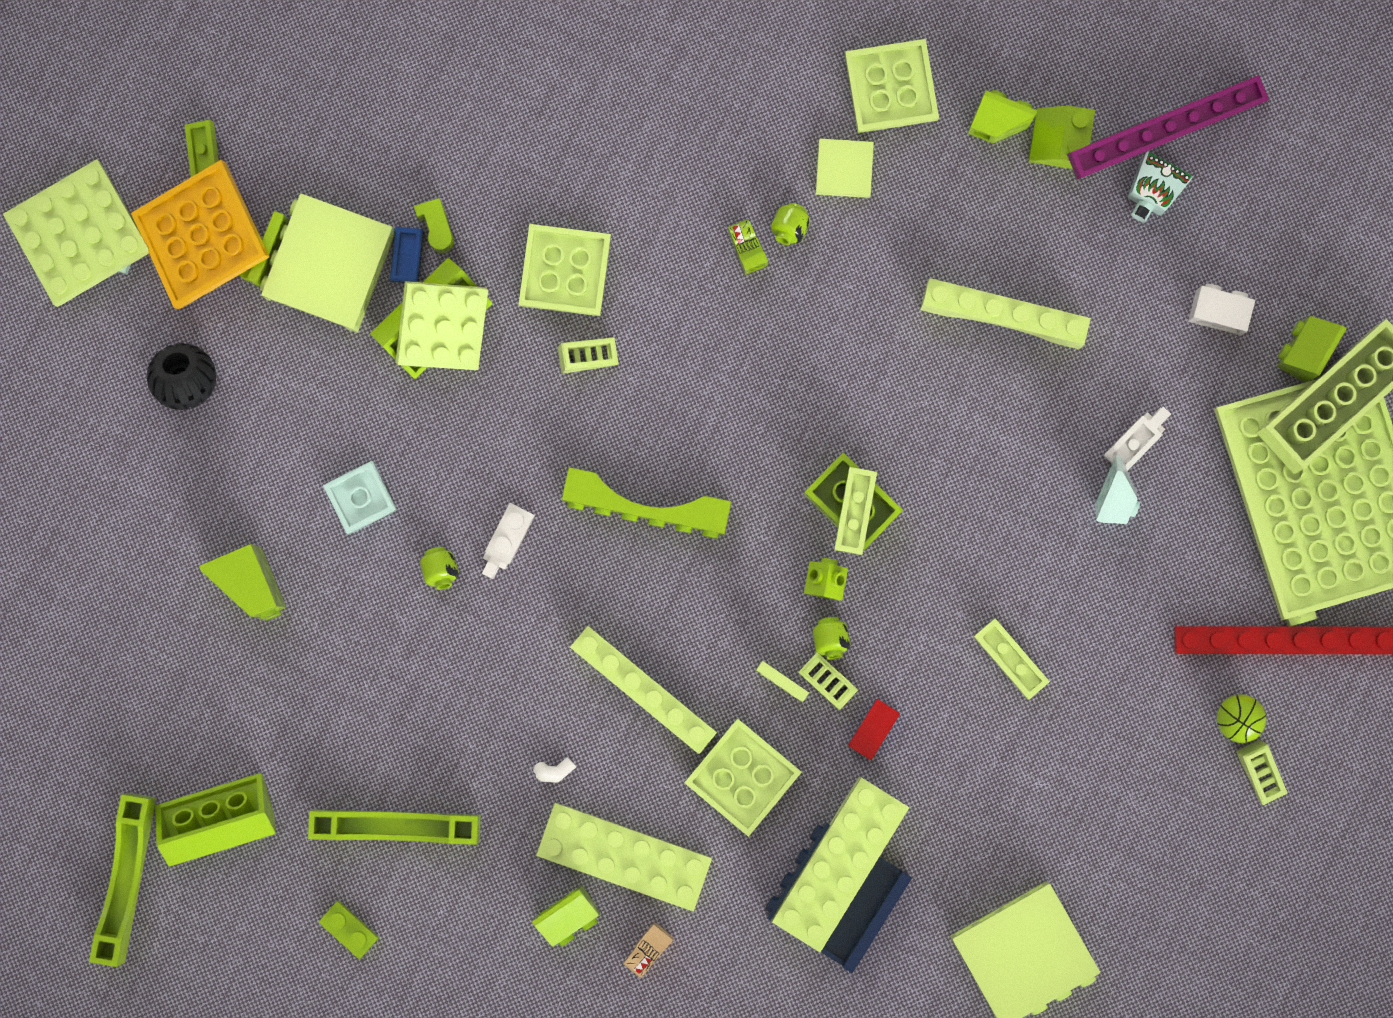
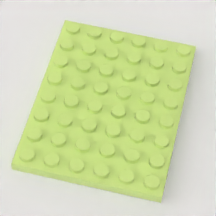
[1214,380,1393,621]

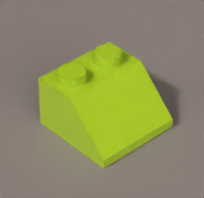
[1028,106,1095,169]
[1276,316,1347,383]
[532,885,601,947]

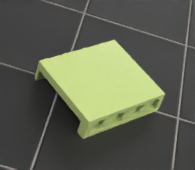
[260,193,395,333]
[950,881,1100,1018]

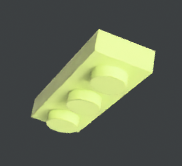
[834,467,877,555]
[973,618,1050,700]

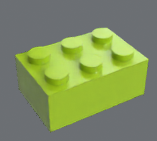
[803,453,903,551]

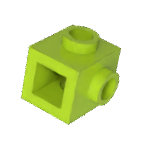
[804,558,848,601]

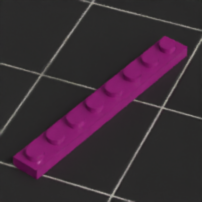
[1067,75,1269,180]

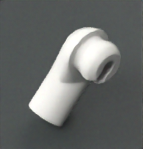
[533,757,576,783]

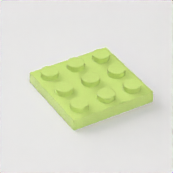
[845,39,939,133]
[519,224,611,316]
[396,281,488,370]
[684,718,802,837]

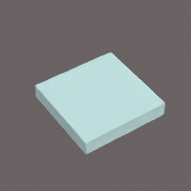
[323,461,397,535]

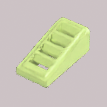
[558,337,619,373]
[798,652,858,710]
[1236,740,1287,805]

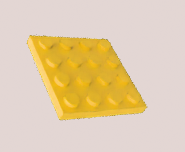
[131,160,270,309]

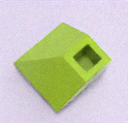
[968,90,1038,144]

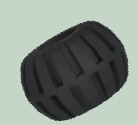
[147,343,216,410]

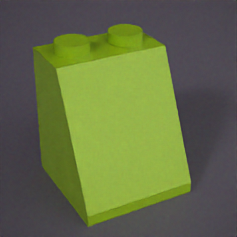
[199,544,287,621]

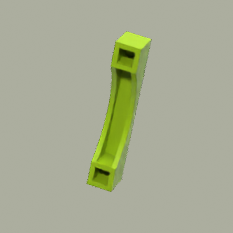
[562,467,731,539]
[89,793,157,967]
[308,809,481,845]

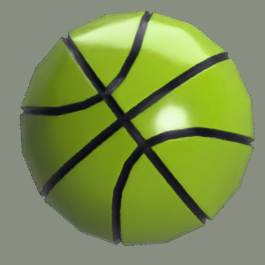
[1216,694,1267,743]

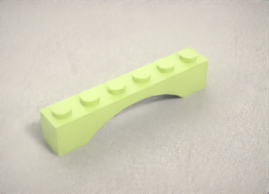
[920,278,1091,349]
[570,626,717,754]

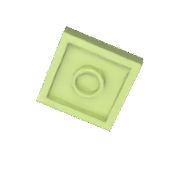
[816,139,874,198]
[755,661,809,702]

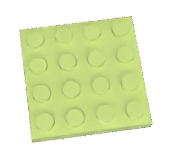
[3,159,149,307]

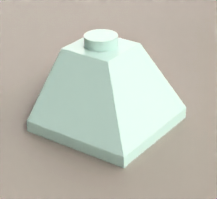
[1095,455,1140,524]

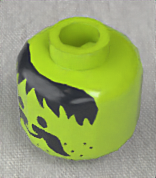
[771,203,810,245]
[420,547,459,590]
[812,617,851,660]

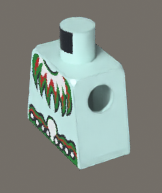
[1128,151,1193,223]

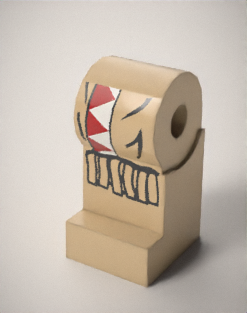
[623,922,674,978]

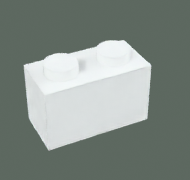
[1188,284,1255,336]

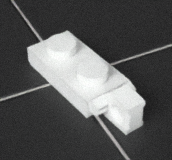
[1103,407,1171,471]
[482,503,535,579]

